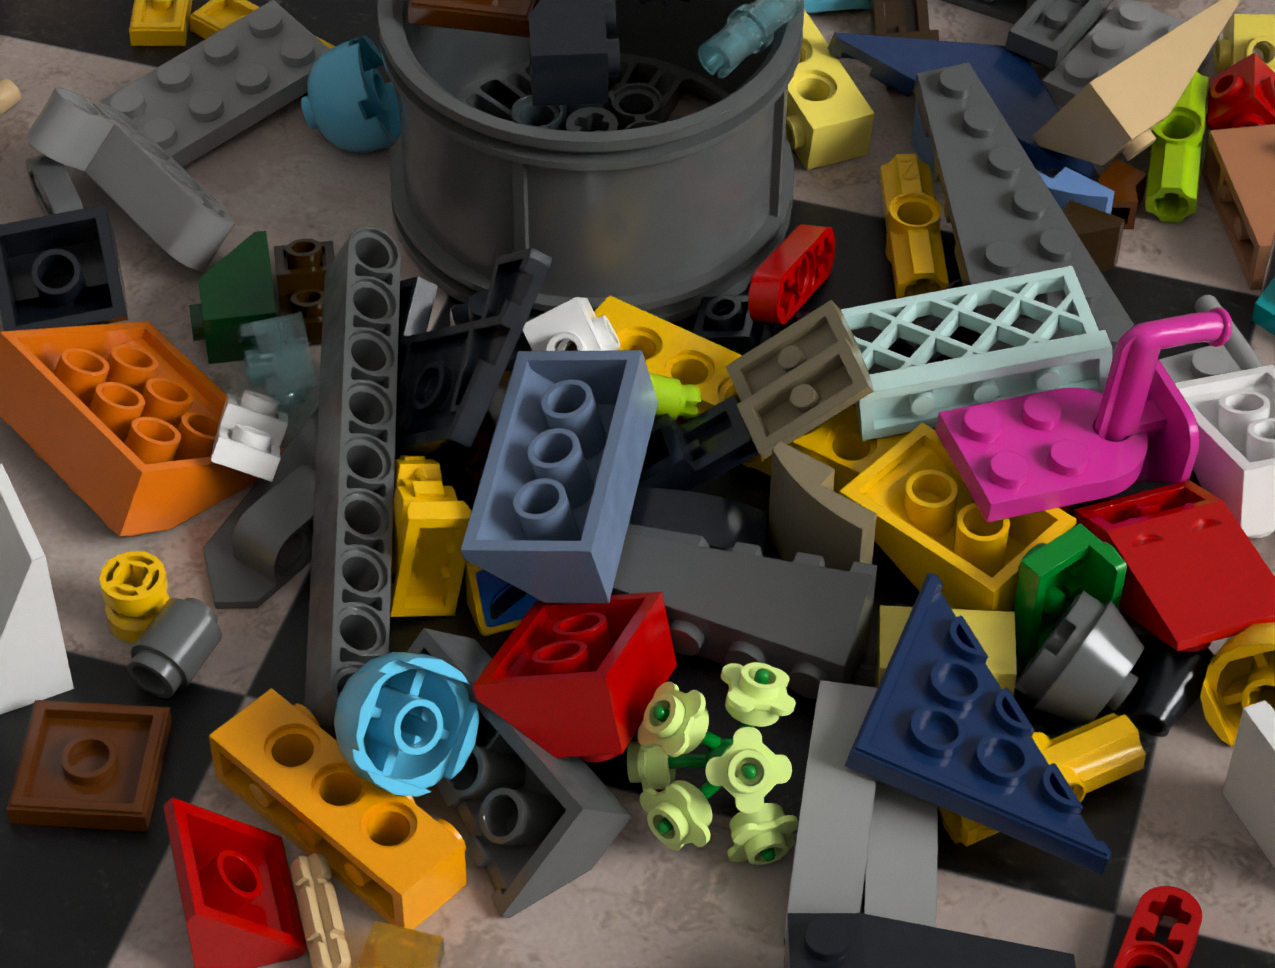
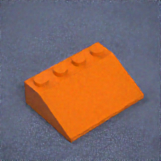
[0,321,284,537]

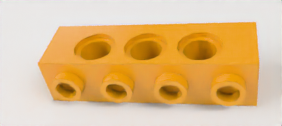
[209,688,467,936]

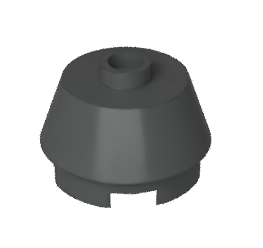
[1015,590,1144,726]

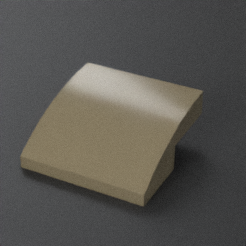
[725,300,874,459]
[767,441,877,571]

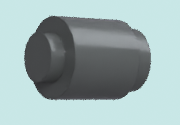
[127,598,222,698]

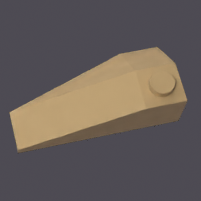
[1032,0,1241,166]

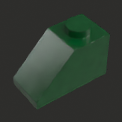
[189,231,282,364]

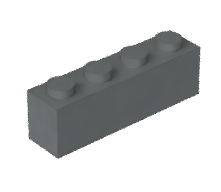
[611,524,877,699]
[406,628,632,918]

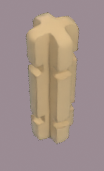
[290,852,352,968]

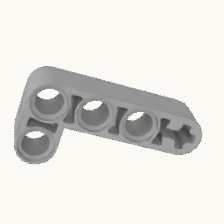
[26,87,236,272]

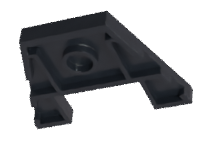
[395,248,552,459]

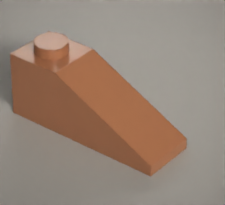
[1202,124,1275,290]

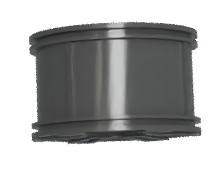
[377,0,804,323]

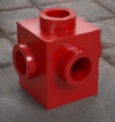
[1206,52,1275,130]

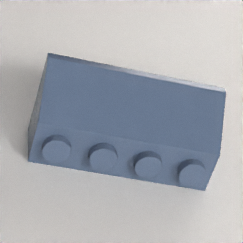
[461,350,658,603]

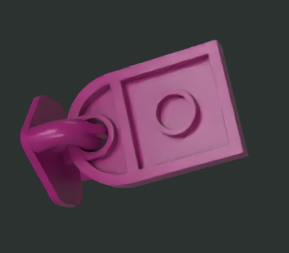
[935,307,1232,522]

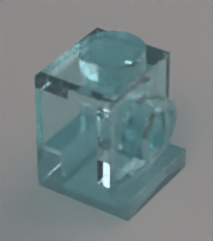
[236,312,318,408]

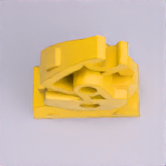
[390,455,472,617]

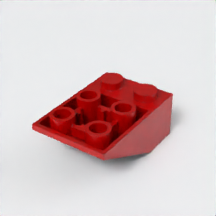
[1074,480,1275,652]

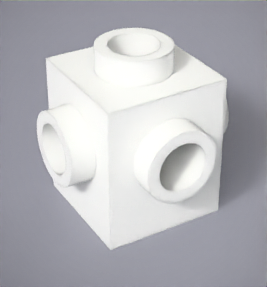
[523,297,621,351]

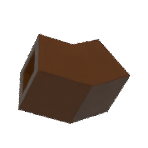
[1097,159,1148,229]

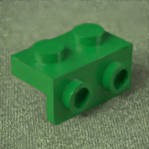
[1012,523,1127,663]

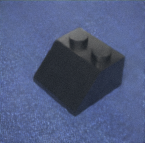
[0,204,129,331]

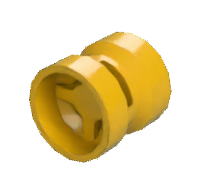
[99,551,170,643]

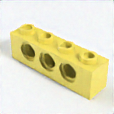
[785,9,875,170]

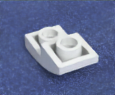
[211,390,288,482]

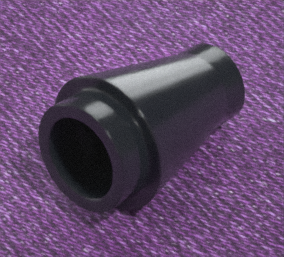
[1131,643,1214,737]

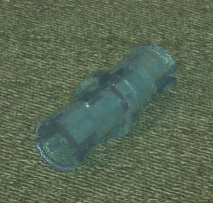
[698,0,802,78]

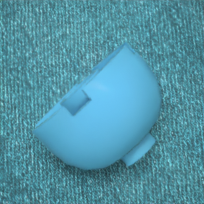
[301,36,401,154]
[334,652,479,797]

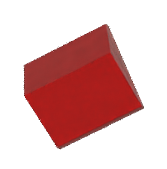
[163,797,308,968]

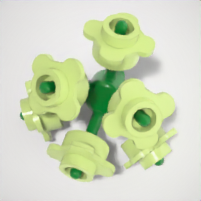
[624,662,799,865]

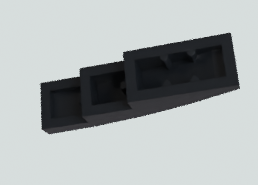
[633,395,759,506]

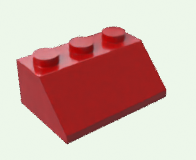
[472,591,677,762]

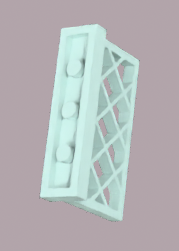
[841,266,1112,441]

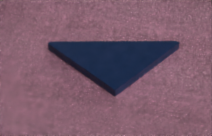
[828,32,1099,182]
[845,572,1112,875]

